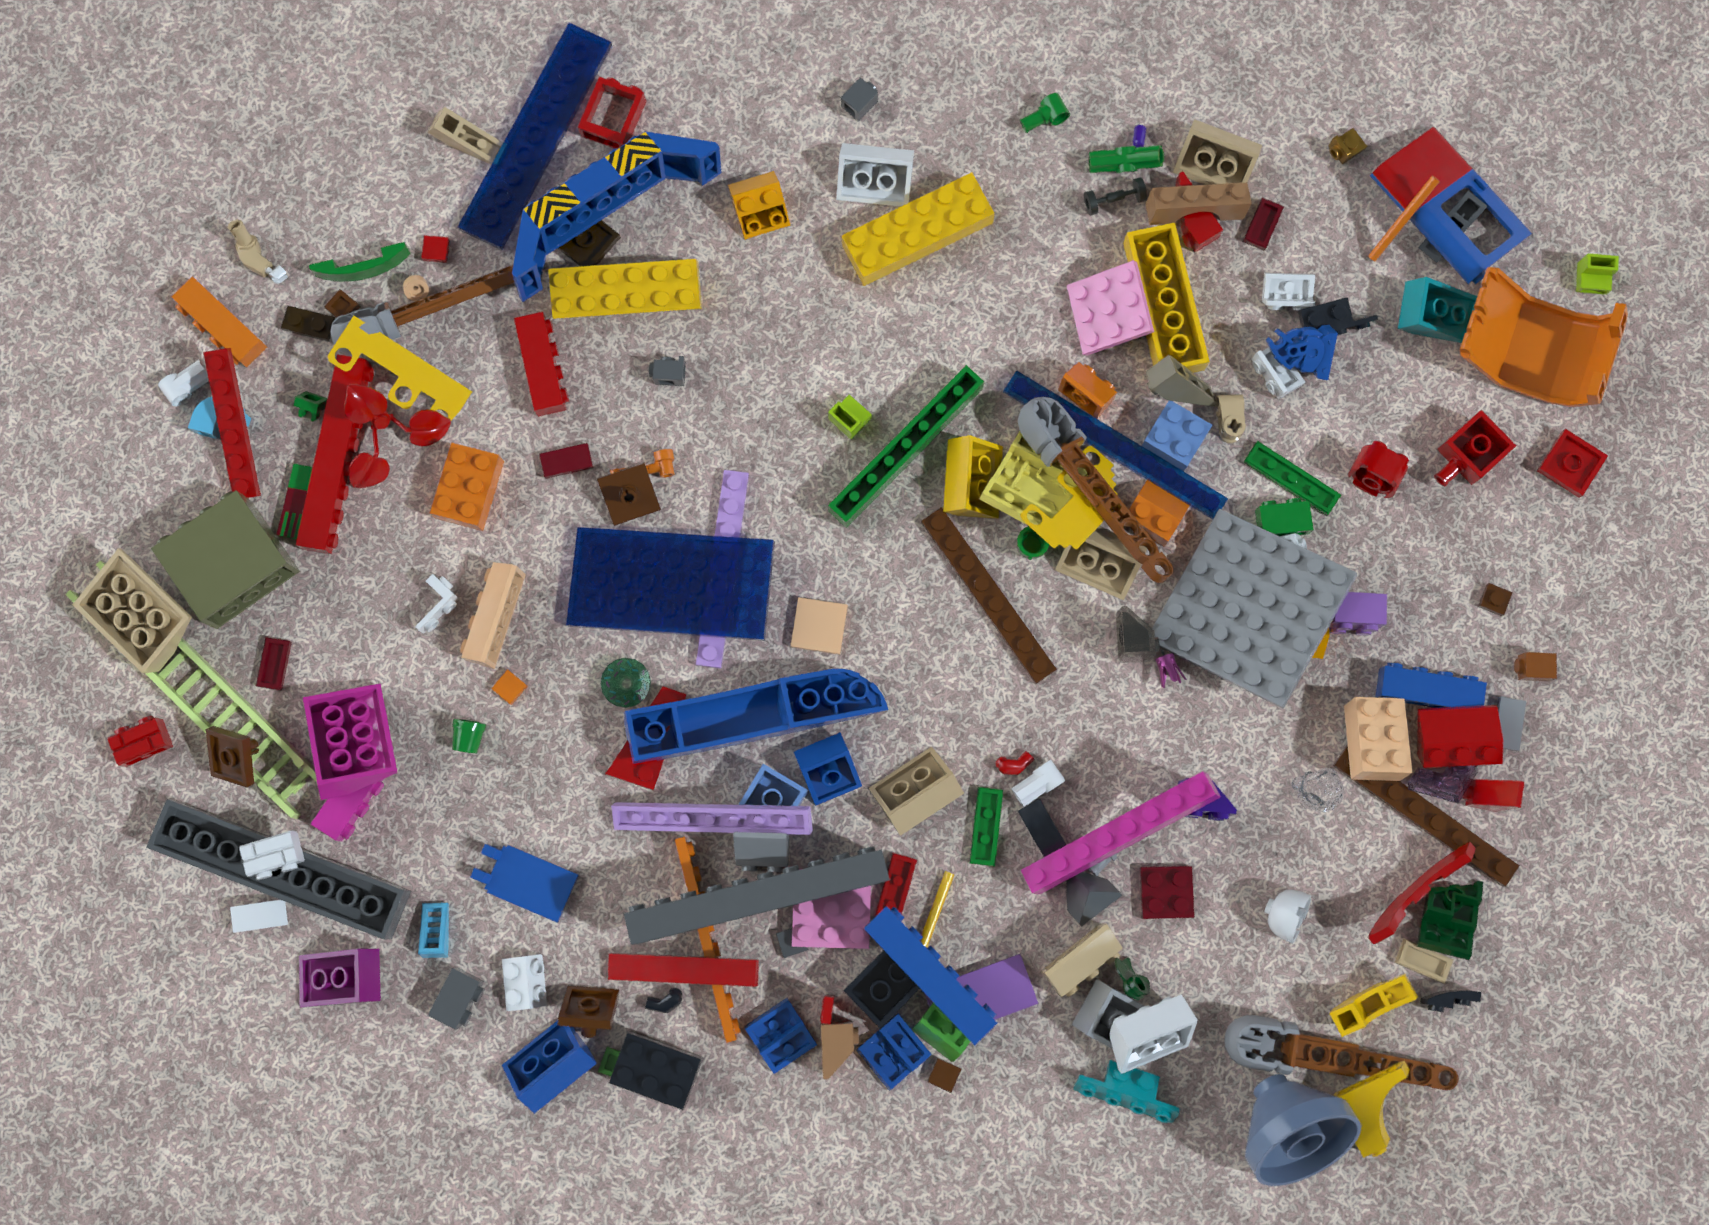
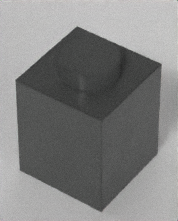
[841,77,878,122]

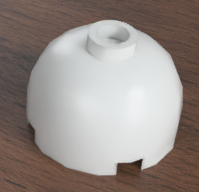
[1265,889,1311,944]

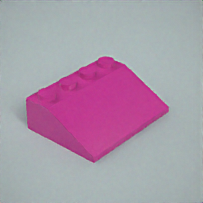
[303,683,398,800]

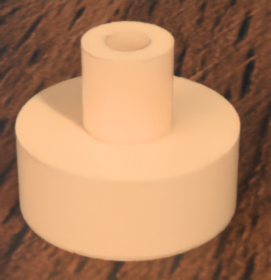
[403,275,429,301]

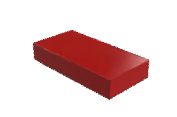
[820,994,835,1024]

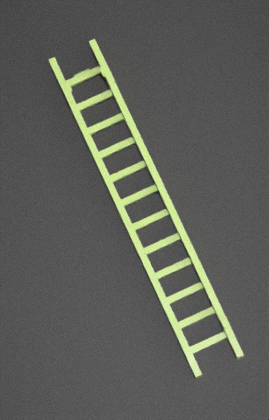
[65,561,317,819]

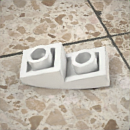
[230,900,288,933]

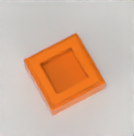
[491,669,528,705]

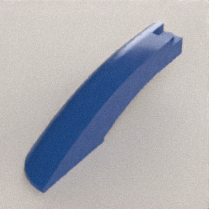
[624,669,888,764]

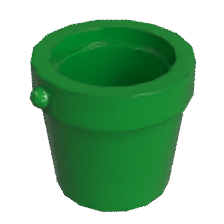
[1017,526,1049,560]
[452,719,486,754]

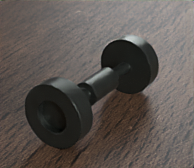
[1084,177,1147,216]

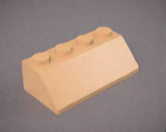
[460,562,526,669]

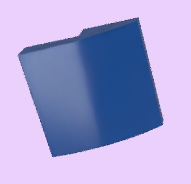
[744,997,817,1074]
[856,1014,932,1091]

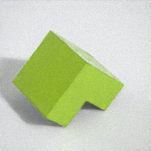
[1576,253,1619,295]
[828,394,872,440]

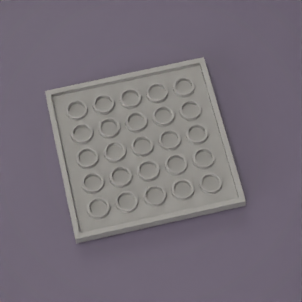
[1146,509,1357,709]

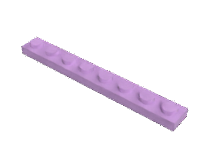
[696,470,749,669]
[611,802,813,835]

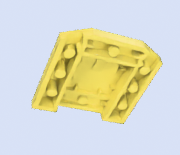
[980,431,1088,525]

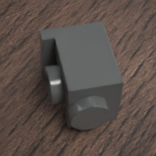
[649,356,686,386]

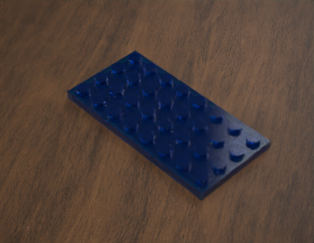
[566,527,775,641]

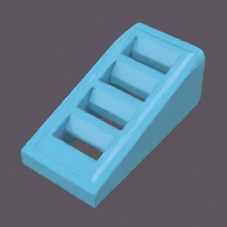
[418,903,449,958]

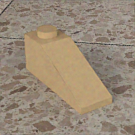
[427,107,508,167]

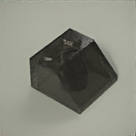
[1115,606,1160,664]

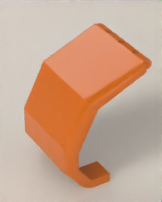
[1460,267,1628,408]

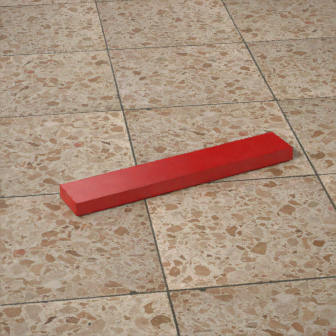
[608,953,759,987]

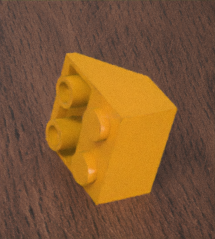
[728,171,791,239]

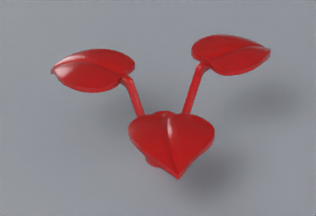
[344,384,451,488]

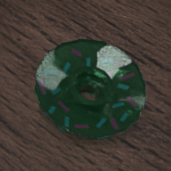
[600,658,651,708]

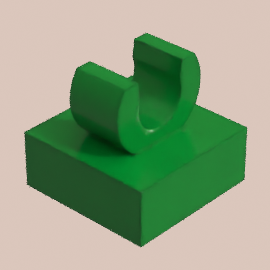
[294,391,327,422]

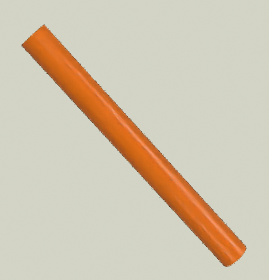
[1368,176,1440,262]

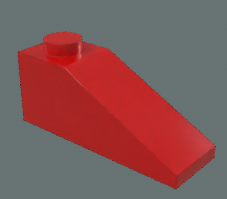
[1175,171,1223,252]
[1463,779,1525,812]

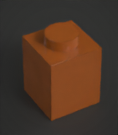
[1514,652,1557,682]

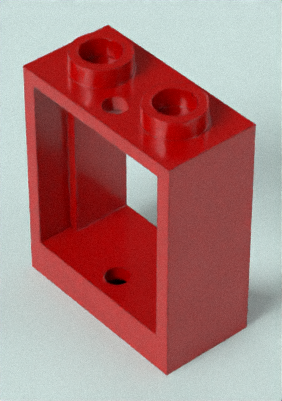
[577,76,646,149]

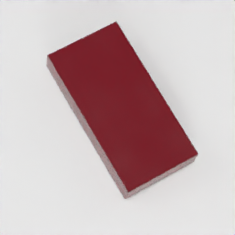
[1242,197,1284,251]
[539,443,594,479]
[256,637,292,691]

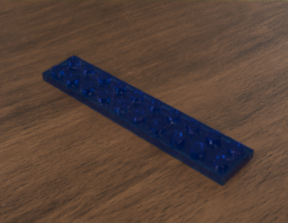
[458,22,612,250]

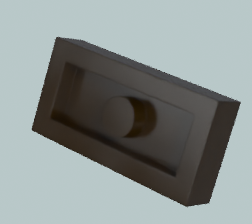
[281,305,336,342]

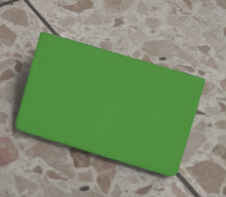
[912,1002,970,1062]

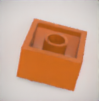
[1058,362,1117,420]
[1122,480,1190,547]

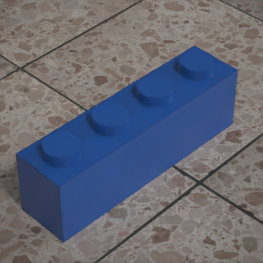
[1375,663,1487,708]

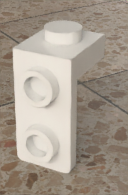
[415,574,458,634]

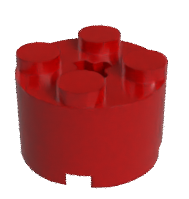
[1348,441,1409,498]

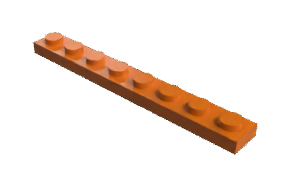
[675,837,741,1043]

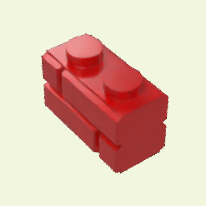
[107,716,173,767]

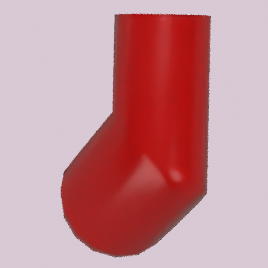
[996,751,1035,775]

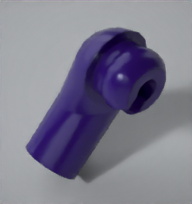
[1132,125,1146,148]

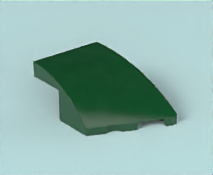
[1417,881,1483,960]

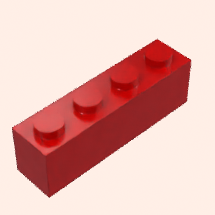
[514,311,569,417]

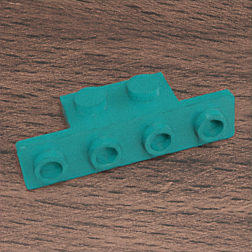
[1073,1060,1180,1123]

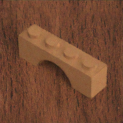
[1146,182,1252,225]

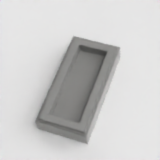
[1497,696,1526,752]

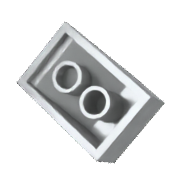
[733,832,790,872]
[1072,979,1146,1066]

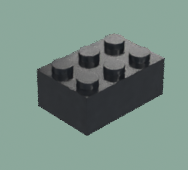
[843,950,920,1029]
[609,1031,704,1110]

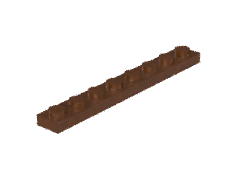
[921,507,1057,684]
[1333,745,1520,887]

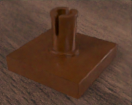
[597,462,661,526]
[206,726,259,788]
[558,985,619,1038]

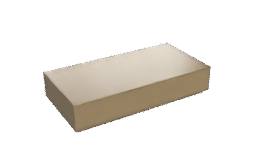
[1394,939,1454,984]

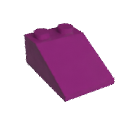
[299,948,381,1008]

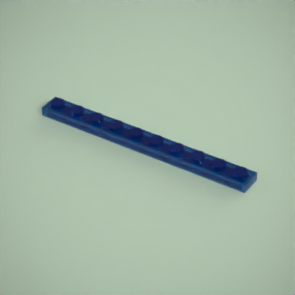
[1003,370,1228,520]

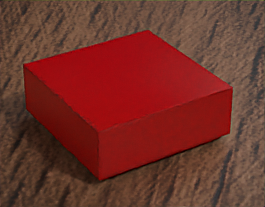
[421,235,450,263]

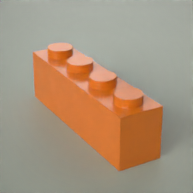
[171,276,267,368]

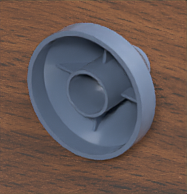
[1245,1074,1361,1186]

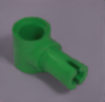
[1020,93,1070,133]

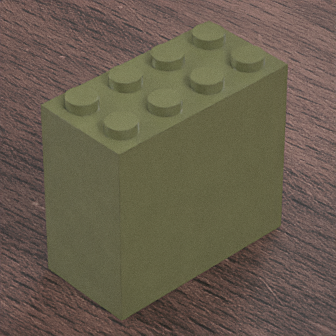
[151,490,300,629]

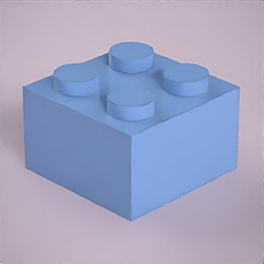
[1140,401,1212,473]
[739,764,808,806]

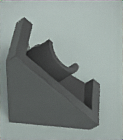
[1066,872,1122,927]

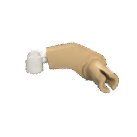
[228,219,288,284]

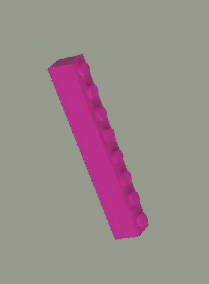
[1021,771,1221,895]

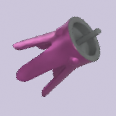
[1155,649,1187,688]

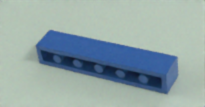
[863,906,998,1045]

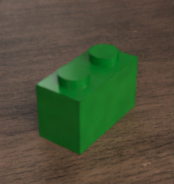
[1255,498,1314,537]

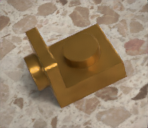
[1328,128,1367,165]

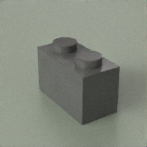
[428,967,485,1030]

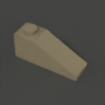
[1146,354,1217,407]

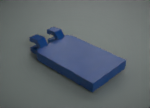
[470,844,579,923]

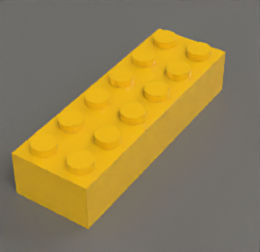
[841,172,995,286]
[1123,223,1210,373]
[548,259,702,319]

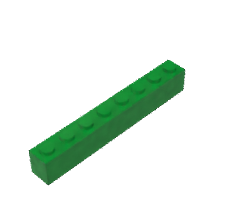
[828,365,984,528]

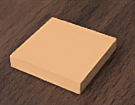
[790,597,848,655]

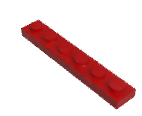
[203,348,261,498]

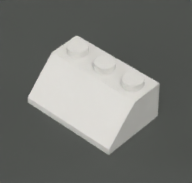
[836,143,914,207]
[1109,994,1198,1074]

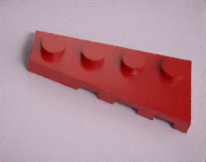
[605,686,687,791]

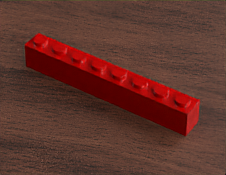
[296,354,374,554]

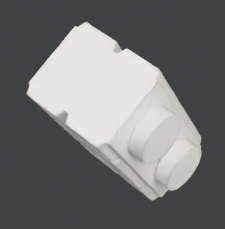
[239,831,305,880]

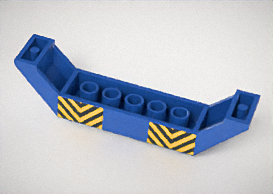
[512,131,722,302]

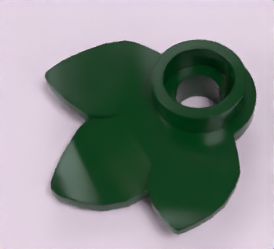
[1115,958,1150,1001]

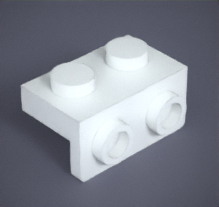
[1262,273,1315,310]
[1252,347,1305,400]
[502,954,547,1011]

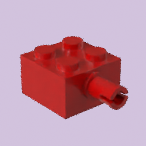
[1434,410,1517,487]

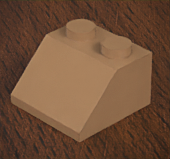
[821,1021,859,1080]

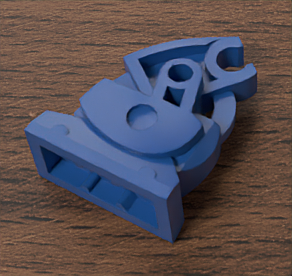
[1266,325,1338,380]

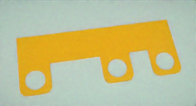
[328,316,472,420]

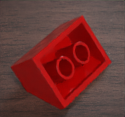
[1417,705,1503,768]

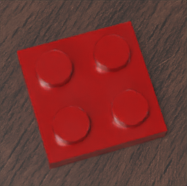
[1537,429,1608,498]

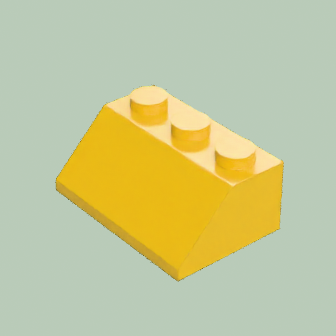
[943,435,1003,519]

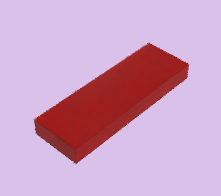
[874,853,917,918]

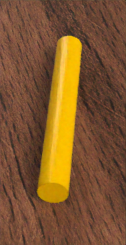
[920,871,954,947]

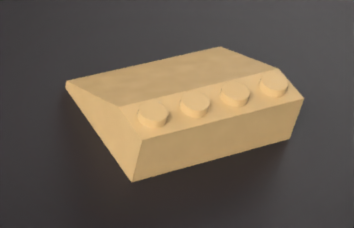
[72,548,192,674]

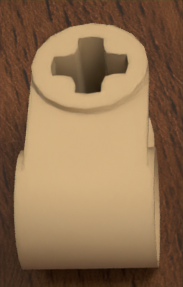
[1215,394,1246,443]

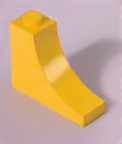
[1333,1061,1410,1158]

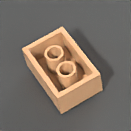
[1344,697,1412,781]

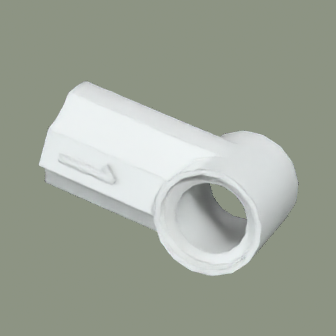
[158,360,209,407]
[1011,760,1066,807]

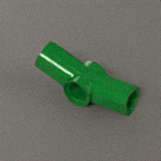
[1089,145,1164,173]

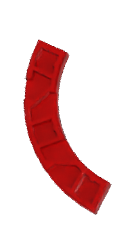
[1367,841,1475,945]

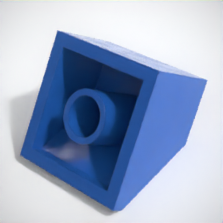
[794,732,862,806]

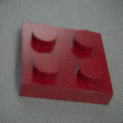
[1140,866,1195,919]

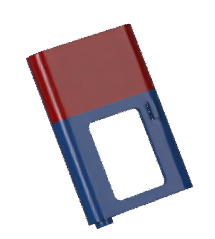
[1370,127,1532,285]

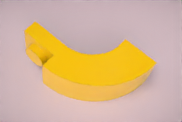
[1329,973,1417,1037]

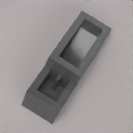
[1418,191,1487,263]

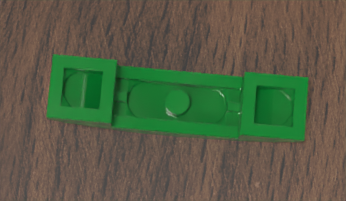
[309,242,411,282]

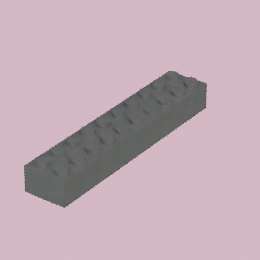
[146,799,411,940]
[624,846,889,945]

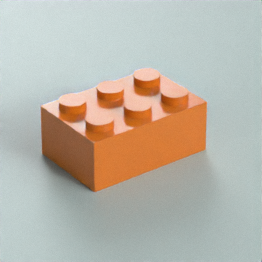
[430,442,504,531]

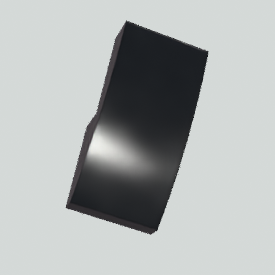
[1018,798,1067,857]
[1420,990,1482,1013]

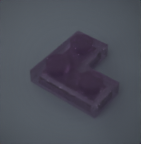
[1408,765,1478,803]

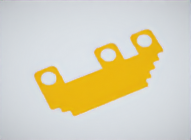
[1020,446,1118,549]

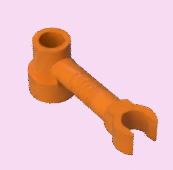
[610,449,675,478]

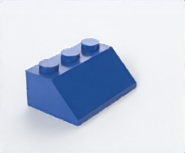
[502,1020,597,1114]

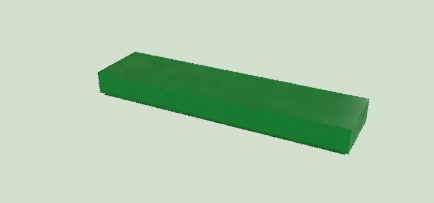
[1243,441,1341,516]

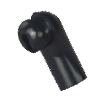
[645,988,683,1013]

